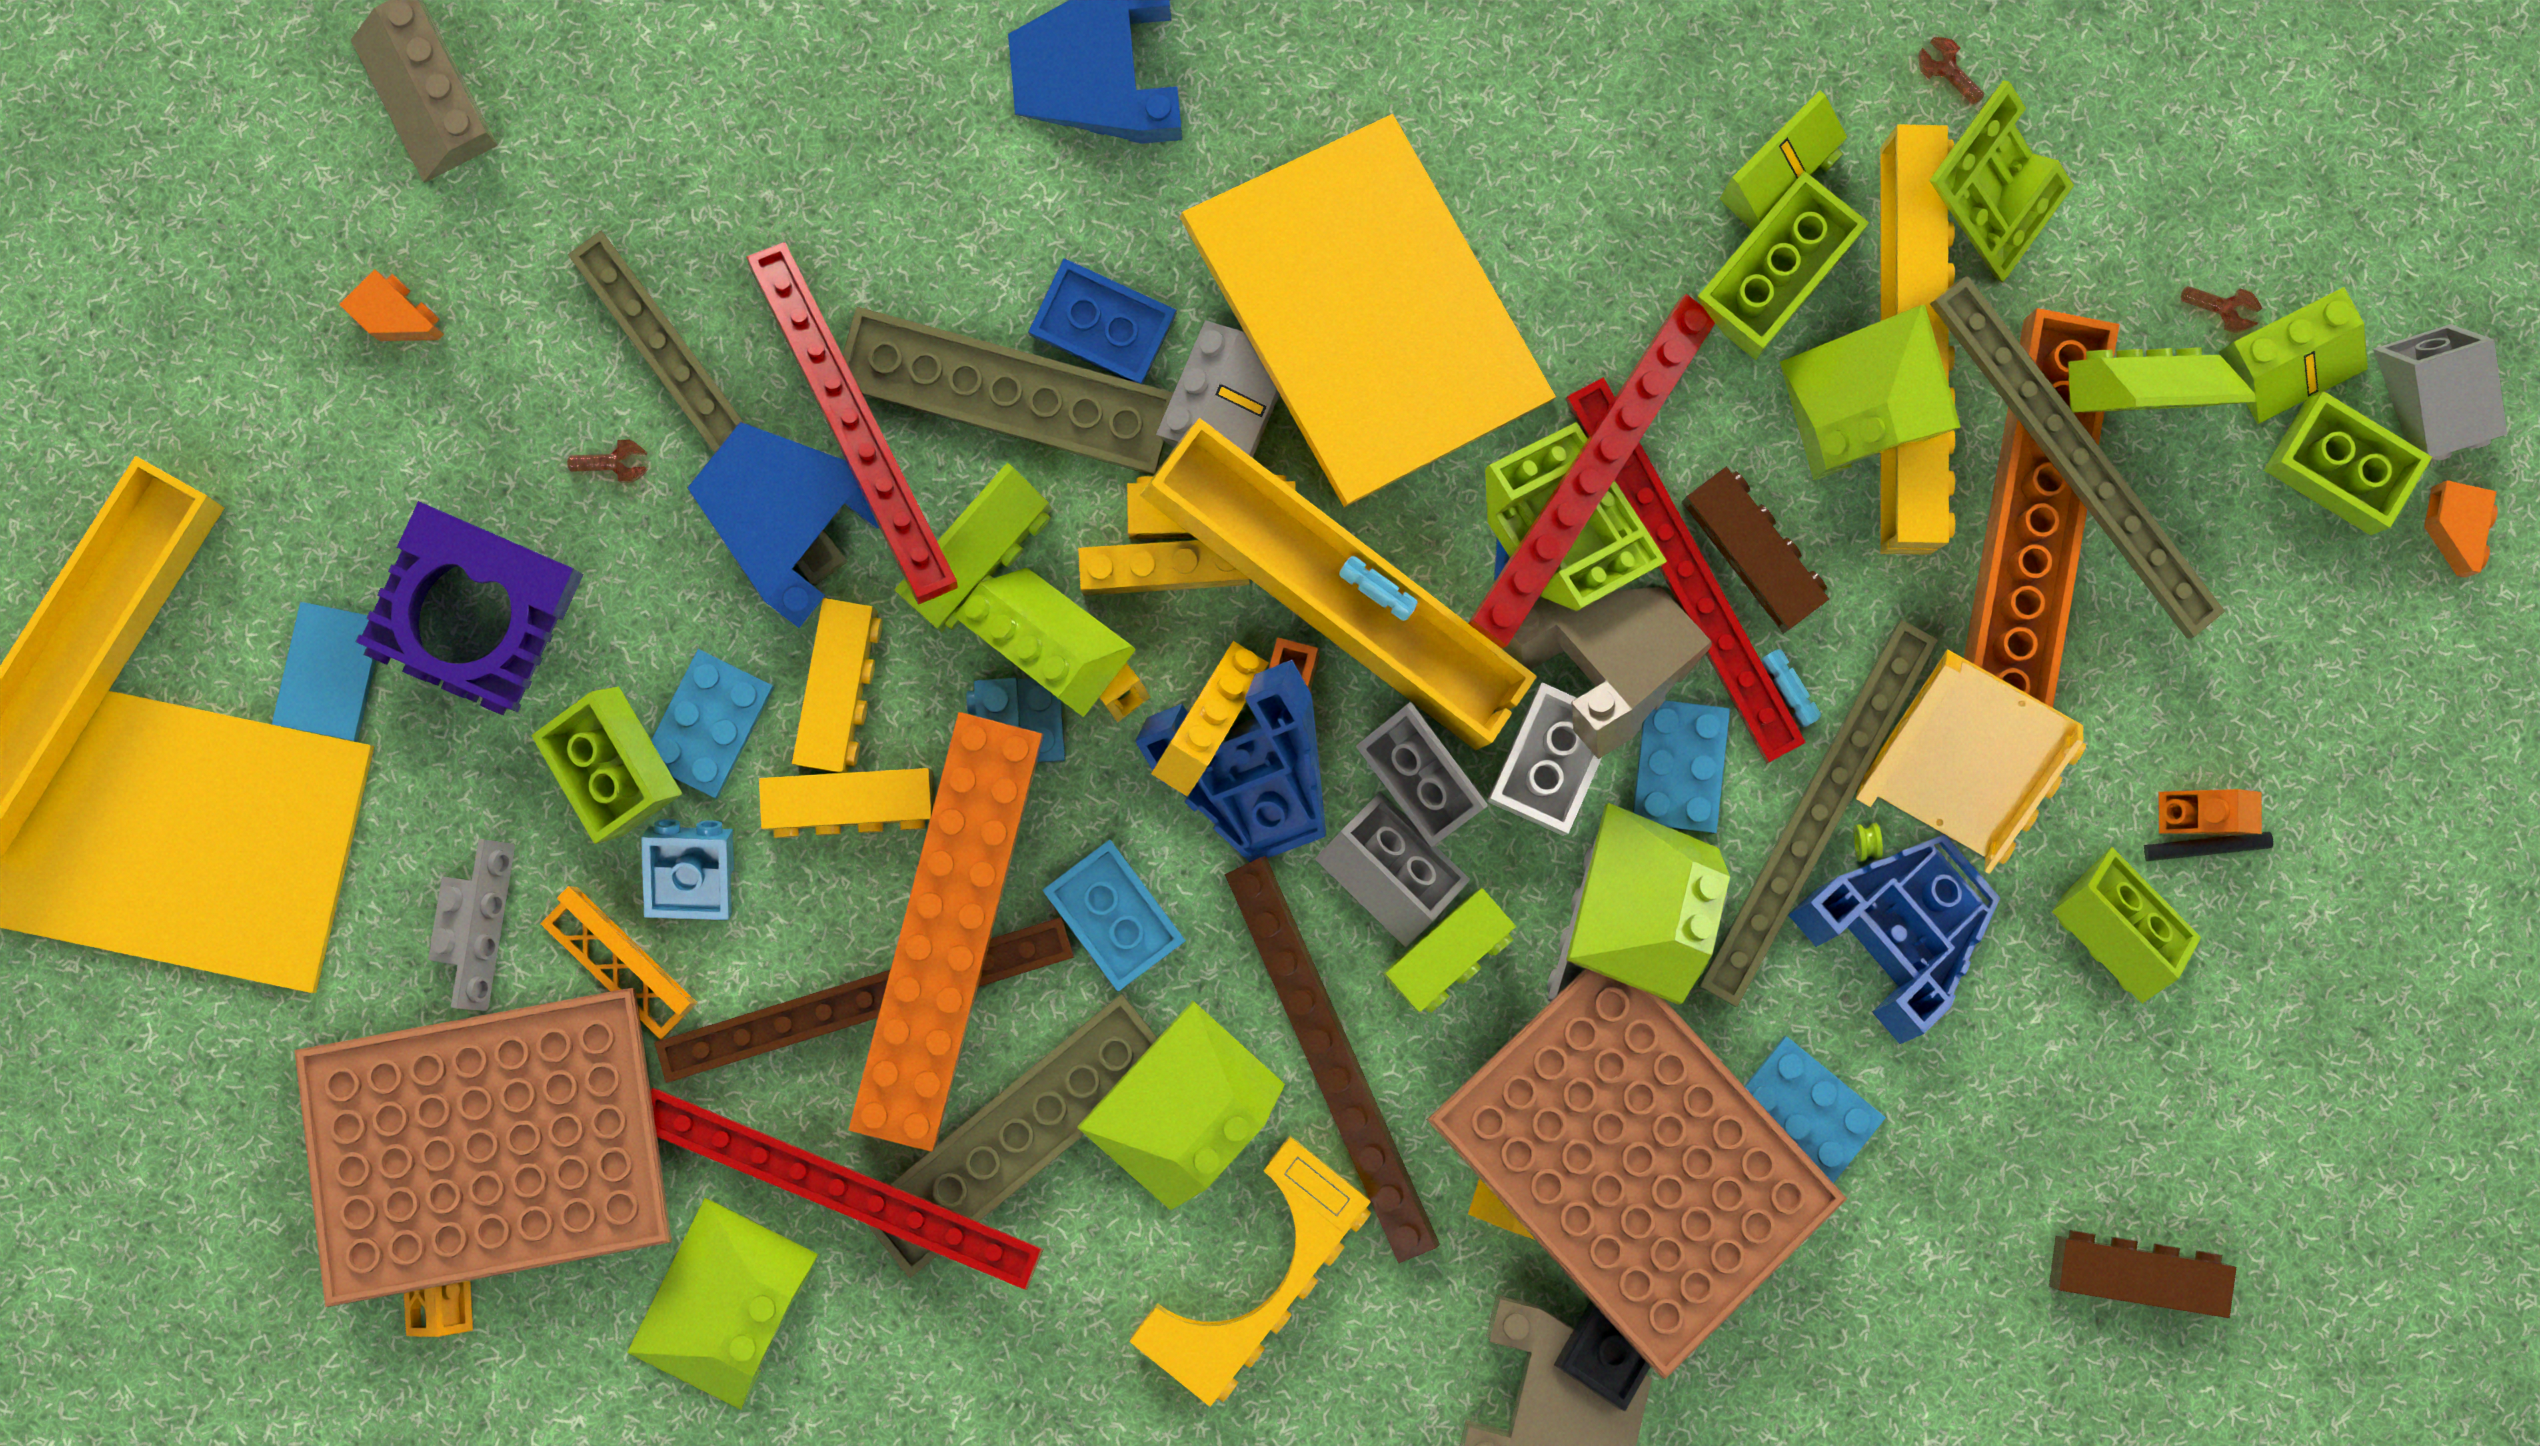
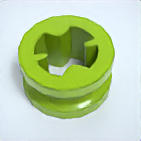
[1853,823,1883,862]

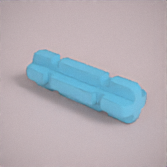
[1339,556,1418,621]
[1761,649,1821,727]

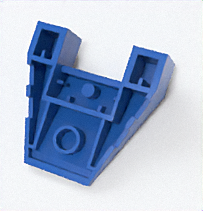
[1008,0,1182,144]
[687,422,879,628]
[1135,660,1326,862]
[1788,834,2000,1044]

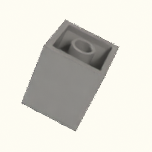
[2373,324,2507,461]

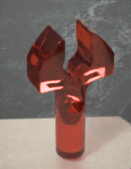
[1918,37,1984,105]
[2180,286,2262,333]
[567,439,648,483]

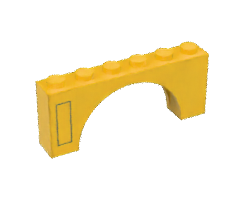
[1129,1135,1371,1407]

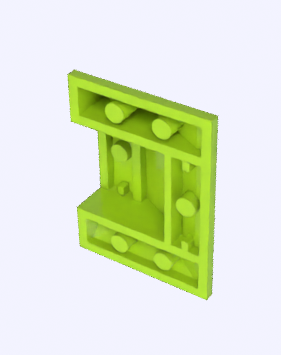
[1929,80,2074,283]
[1779,305,1961,480]
[1485,422,1667,611]
[1566,803,1730,1005]
[1077,1000,1285,1210]
[627,1197,819,1410]

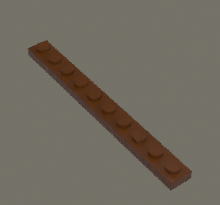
[1224,856,1440,1264]
[654,917,1075,1083]

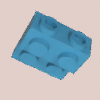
[966,678,1065,763]
[641,819,734,920]

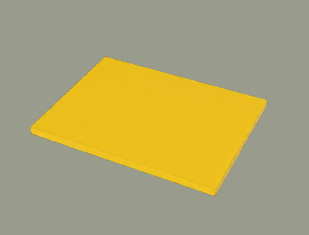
[1179,114,1556,508]
[0,691,374,993]

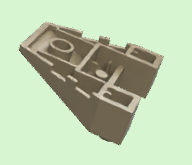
[1502,587,1712,759]
[1459,1294,1652,1446]

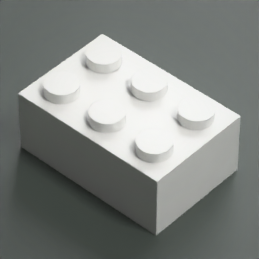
[1486,683,1602,836]

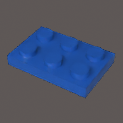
[1028,258,1177,384]

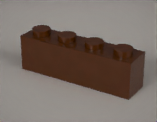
[1681,466,1830,634]
[2049,1230,2237,1318]

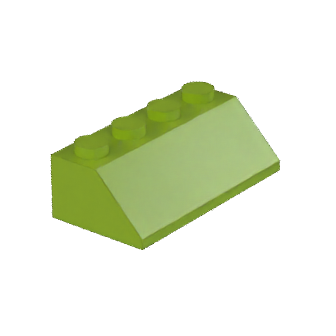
[1697,171,1869,360]
[2068,347,2255,413]
[894,462,1052,633]
[954,567,1136,717]

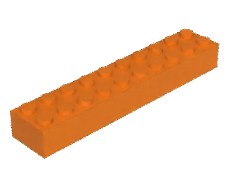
[1964,308,2120,708]
[848,712,1044,1152]

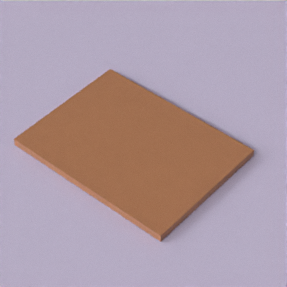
[1426,968,1847,1379]
[294,988,672,1307]

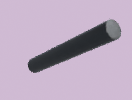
[2144,832,2273,862]

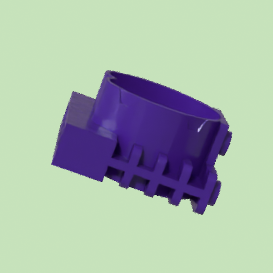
[355,501,584,716]

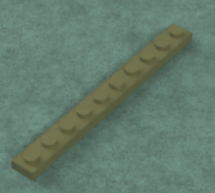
[568,230,848,586]
[1930,275,2225,639]
[1698,619,1938,1007]

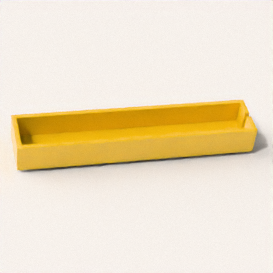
[1880,124,1955,555]
[1140,418,1537,750]
[0,456,225,861]

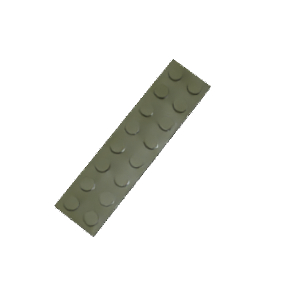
[842,306,1173,476]
[866,994,1158,1278]

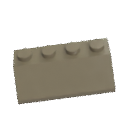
[351,0,498,183]

